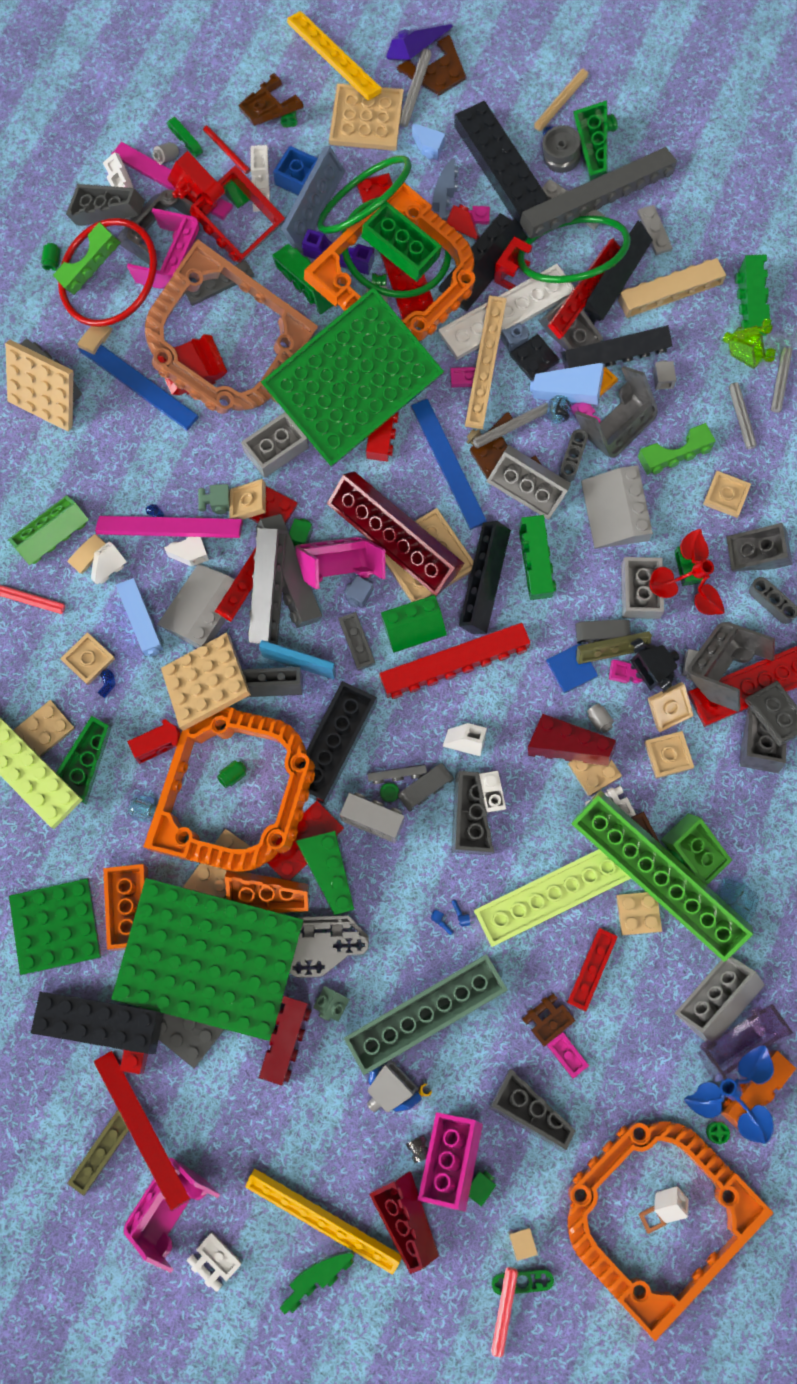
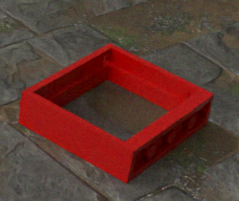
[190,165,285,263]

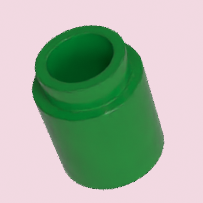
[41,243,61,271]
[217,760,247,788]

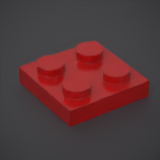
[249,486,298,525]

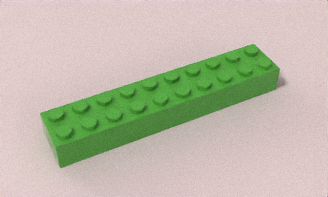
[571,790,753,962]

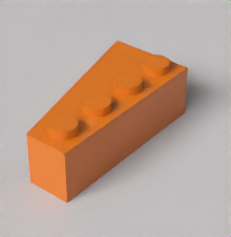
[225,870,310,913]
[721,1050,796,1130]

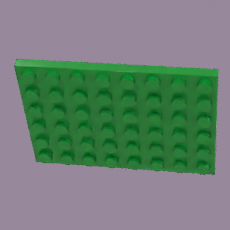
[261,287,444,468]
[111,878,304,1041]

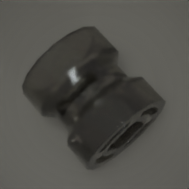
[406,1135,429,1164]

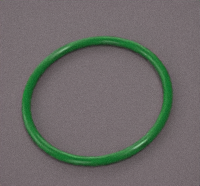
[317,155,412,234]
[341,197,452,298]
[517,216,631,283]

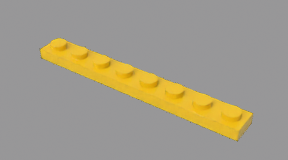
[287,11,382,101]
[245,1168,402,1275]

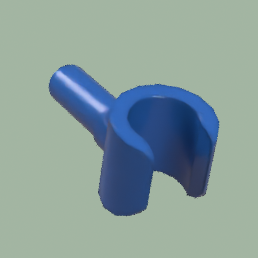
[451,900,470,927]
[431,910,454,935]

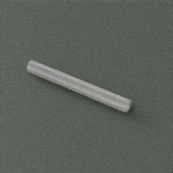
[400,49,431,127]
[473,403,551,448]

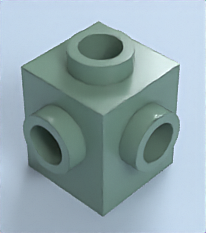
[313,986,350,1022]

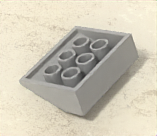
[581,465,653,549]
[157,564,235,648]

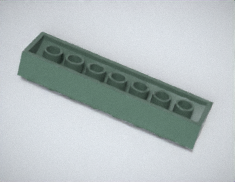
[344,954,508,1075]

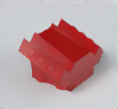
[157,334,227,395]

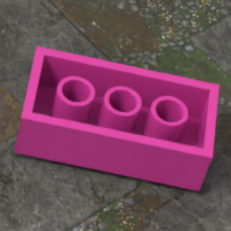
[418,1112,483,1212]

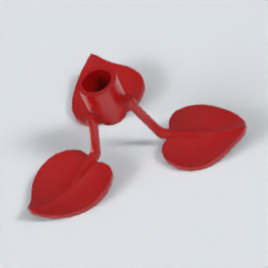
[649,529,725,615]

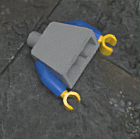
[367,1060,432,1112]

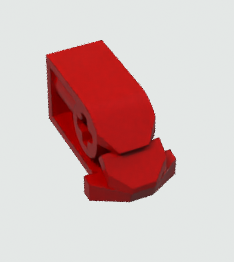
[127,719,180,764]

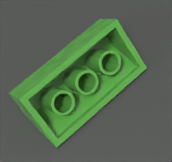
[8,495,89,565]

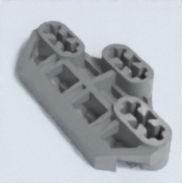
[290,916,369,978]

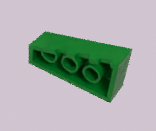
[735,254,770,337]
[56,716,111,805]

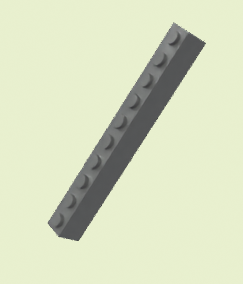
[520,147,677,239]

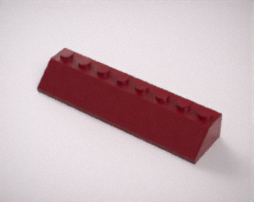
[327,471,465,596]

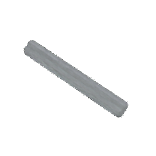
[771,347,792,413]
[729,382,757,449]

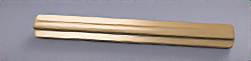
[534,68,588,131]

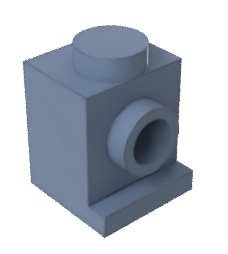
[500,323,530,352]

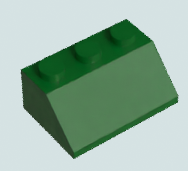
[381,595,447,653]

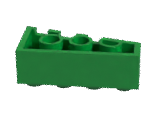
[573,100,608,181]
[272,243,334,315]
[519,515,556,600]
[295,831,354,915]

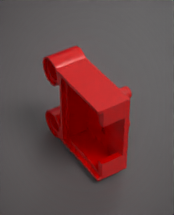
[167,151,225,216]

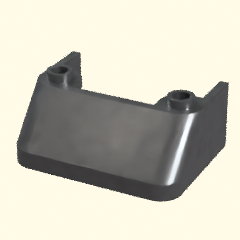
[118,189,193,265]
[575,366,658,458]
[688,622,775,712]

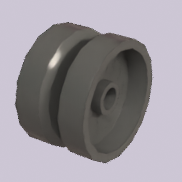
[542,125,581,173]

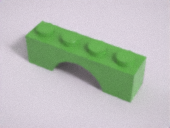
[53,222,121,295]
[637,423,716,475]

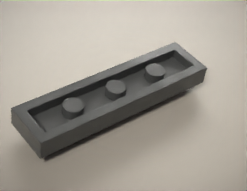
[185,260,254,306]

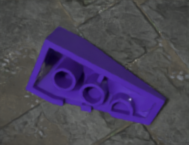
[386,24,453,60]

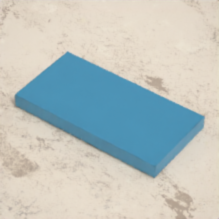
[259,640,336,680]

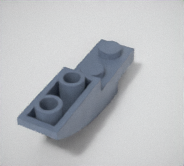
[432,159,458,221]

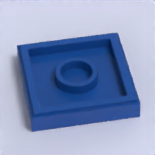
[546,643,598,694]

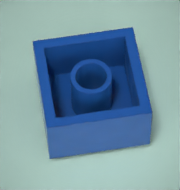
[273,146,318,195]

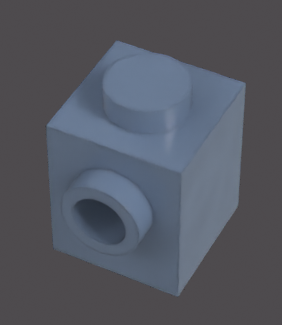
[345,576,374,608]

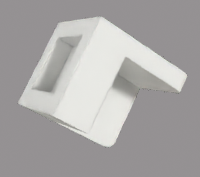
[654,1186,689,1223]

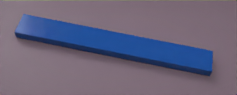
[78,345,199,430]
[411,399,487,530]

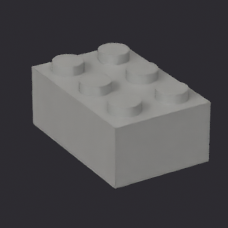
[241,412,309,478]
[621,557,664,619]
[340,792,405,844]

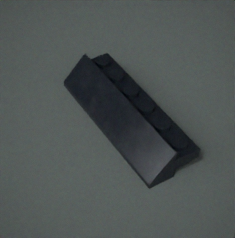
[439,213,528,312]
[584,220,653,325]

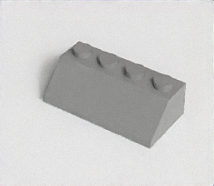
[486,445,571,520]
[674,956,765,1046]

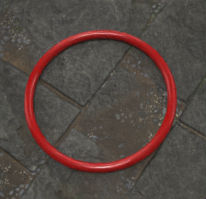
[58,218,157,327]

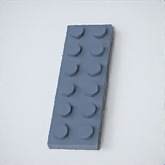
[281,146,345,253]

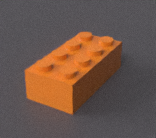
[103,864,148,951]

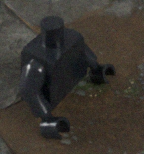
[630,638,679,693]

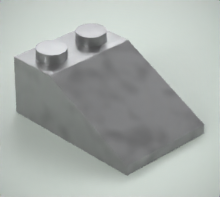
[539,297,603,350]
[726,523,793,572]
[740,706,787,773]

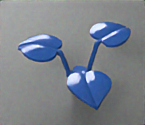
[684,1045,774,1144]

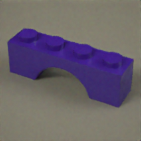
[302,229,374,275]

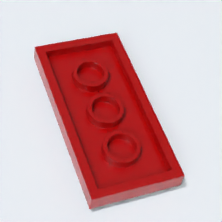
[266,801,344,881]

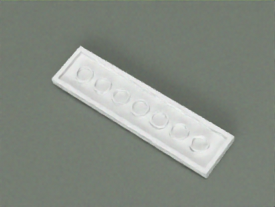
[438,264,575,360]

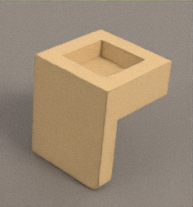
[508,1228,538,1261]

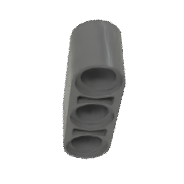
[559,429,588,482]
[749,577,797,624]
[575,620,631,644]
[397,763,454,812]

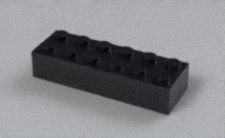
[299,681,377,805]
[30,992,164,1054]

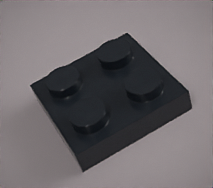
[510,334,560,381]

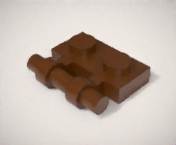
[522,993,576,1047]

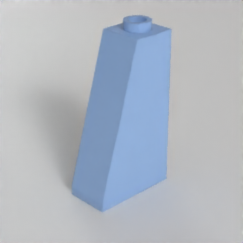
[530,363,604,405]
[116,578,163,657]

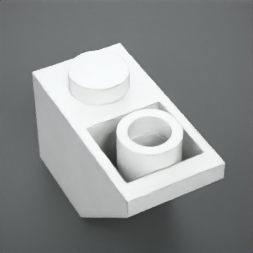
[164,537,209,567]
[91,541,127,584]
[443,723,487,756]
[479,771,506,813]

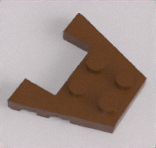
[397,35,466,96]
[238,73,304,126]
[470,412,542,479]

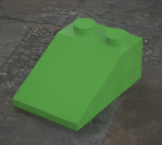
[661,813,732,885]

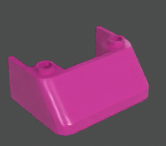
[127,208,200,289]
[295,537,385,589]
[124,1158,220,1273]

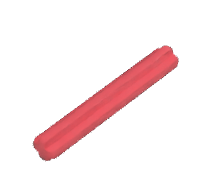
[0,585,65,614]
[491,1267,518,1357]

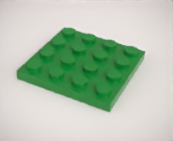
[9,878,101,975]

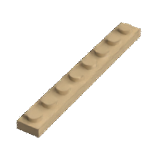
[465,295,507,430]

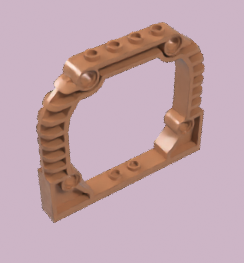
[145,239,318,414]

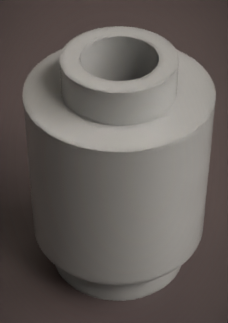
[153,142,179,164]
[587,703,614,733]

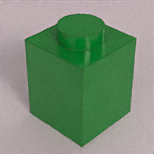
[289,518,313,546]
[469,1170,497,1207]

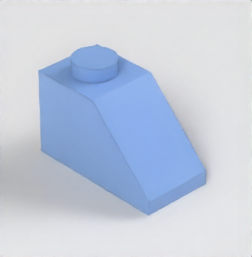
[412,123,445,160]

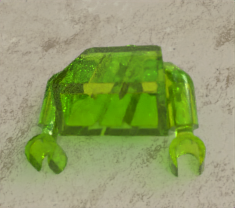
[723,319,776,369]

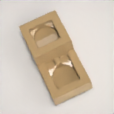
[77,326,113,354]
[67,534,106,574]

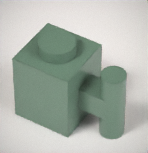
[198,484,230,514]

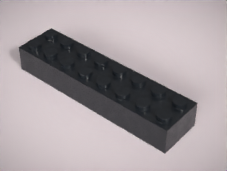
[454,100,549,229]

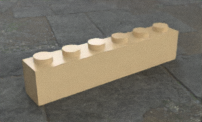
[618,258,726,318]

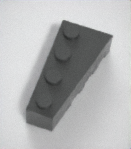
[66,184,145,226]
[451,771,495,855]

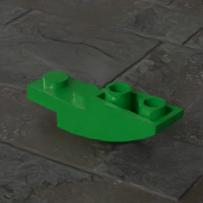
[279,1250,355,1315]

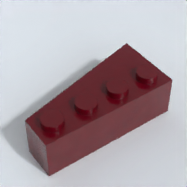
[528,714,616,766]
[259,996,312,1086]
[369,1170,439,1274]

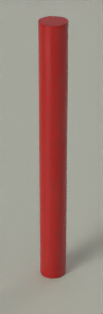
[203,125,251,174]

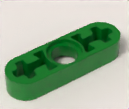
[167,117,203,158]
[491,1269,554,1295]

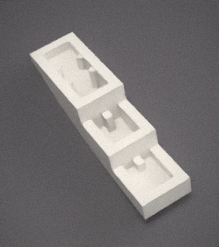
[251,145,270,212]
[103,153,134,220]

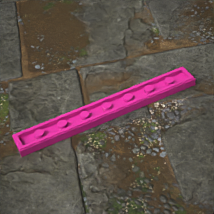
[111,142,233,220]
[95,516,243,538]

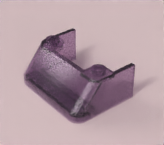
[698,1003,793,1082]

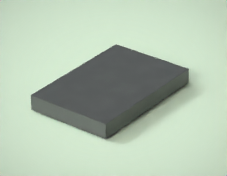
[745,681,797,747]

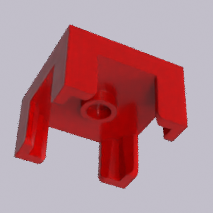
[494,236,533,290]

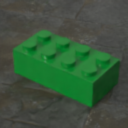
[361,201,442,282]

